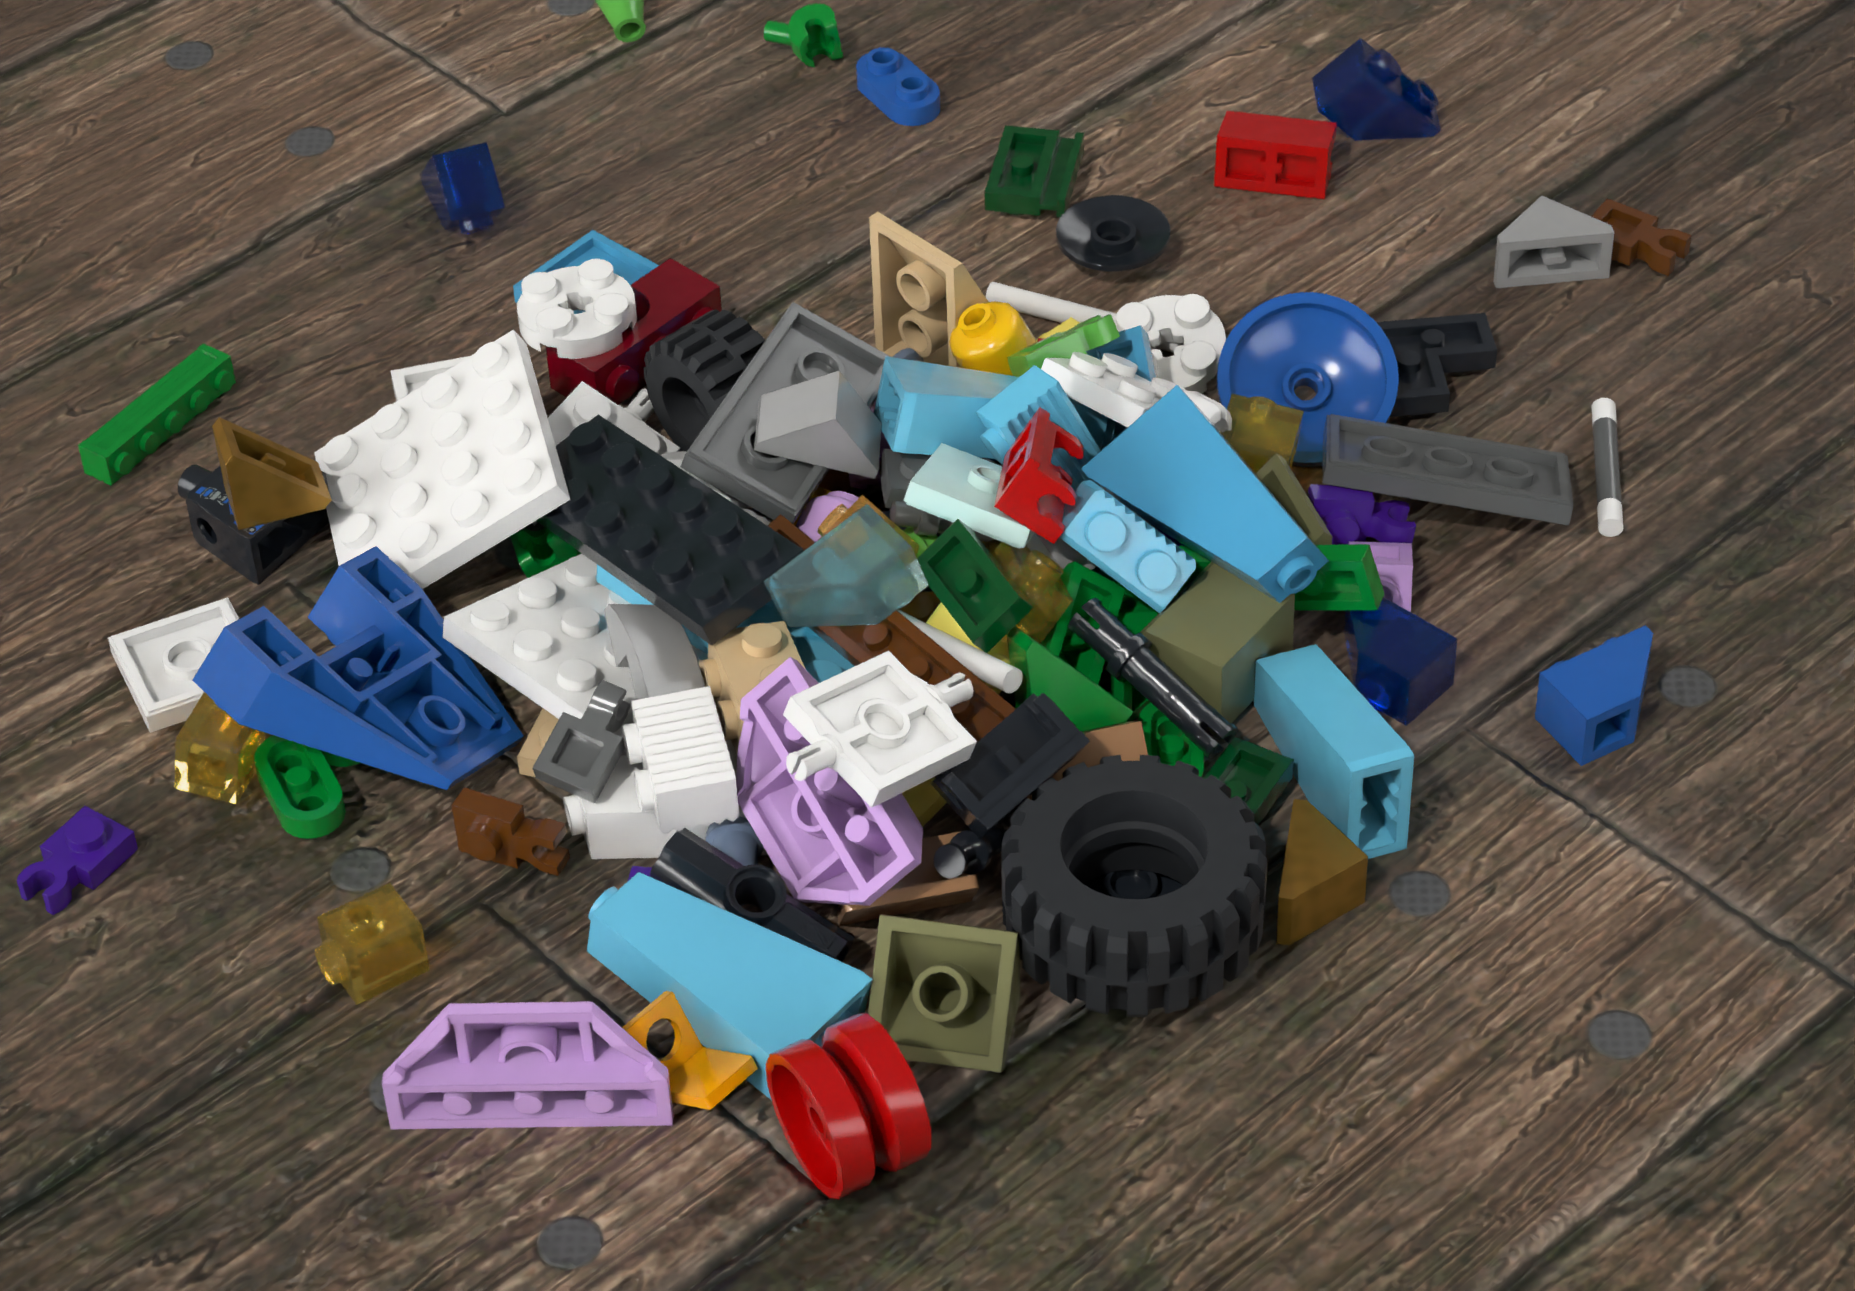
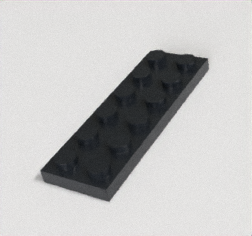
[536,414,812,646]

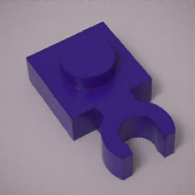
[17,806,138,915]

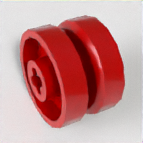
[766,1013,932,1199]

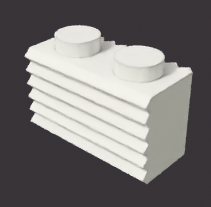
[622,686,739,835]

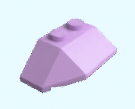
[736,657,923,906]
[382,1001,674,1129]

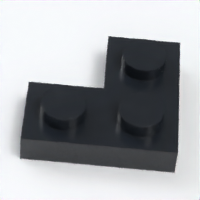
[1377,313,1497,417]

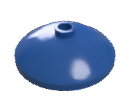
[1217,292,1399,467]

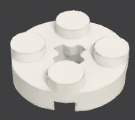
[517,259,637,359]
[1115,294,1226,394]

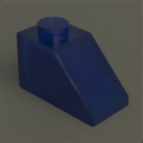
[420,142,505,234]
[1344,597,1457,726]

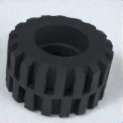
[643,309,765,452]

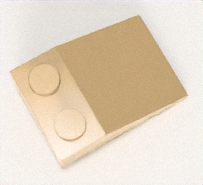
[869,212,988,368]

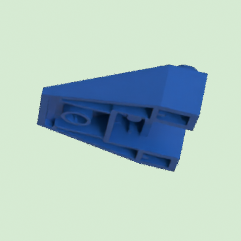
[192,546,524,790]

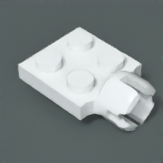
[1041,352,1232,432]

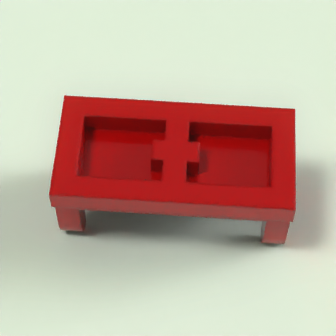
[1214,111,1337,199]
[994,407,1084,544]

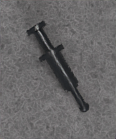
[934,827,1007,878]

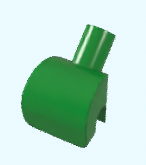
[764,3,844,67]
[510,527,582,578]

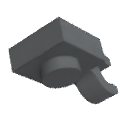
[532,680,631,803]

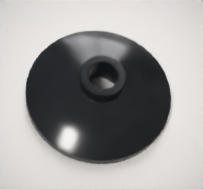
[1056,195,1170,272]

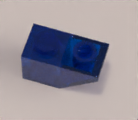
[1312,38,1441,141]

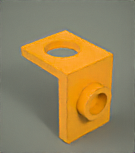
[622,991,758,1110]

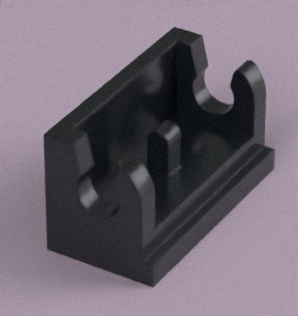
[931,693,1090,840]

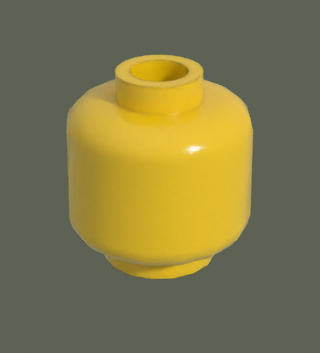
[949,301,1036,376]

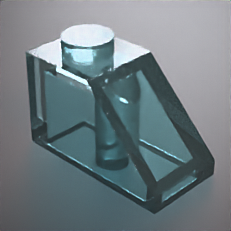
[764,504,929,627]

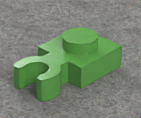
[1007,314,1120,377]

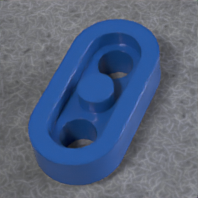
[856,47,940,126]

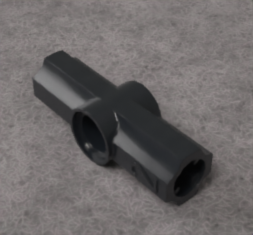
[650,828,855,962]

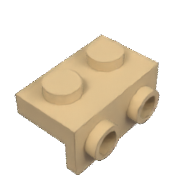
[699,621,805,754]

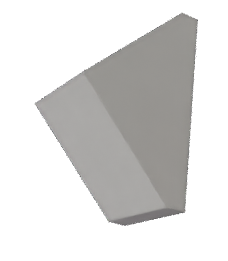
[1493,196,1614,288]
[754,371,882,479]

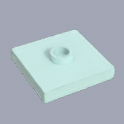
[904,443,1035,549]

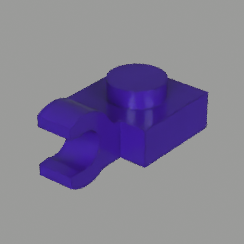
[1307,484,1416,545]

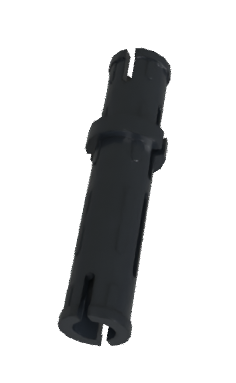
[1068,598,1238,759]

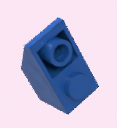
[1535,625,1653,766]

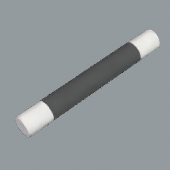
[1591,398,1623,537]

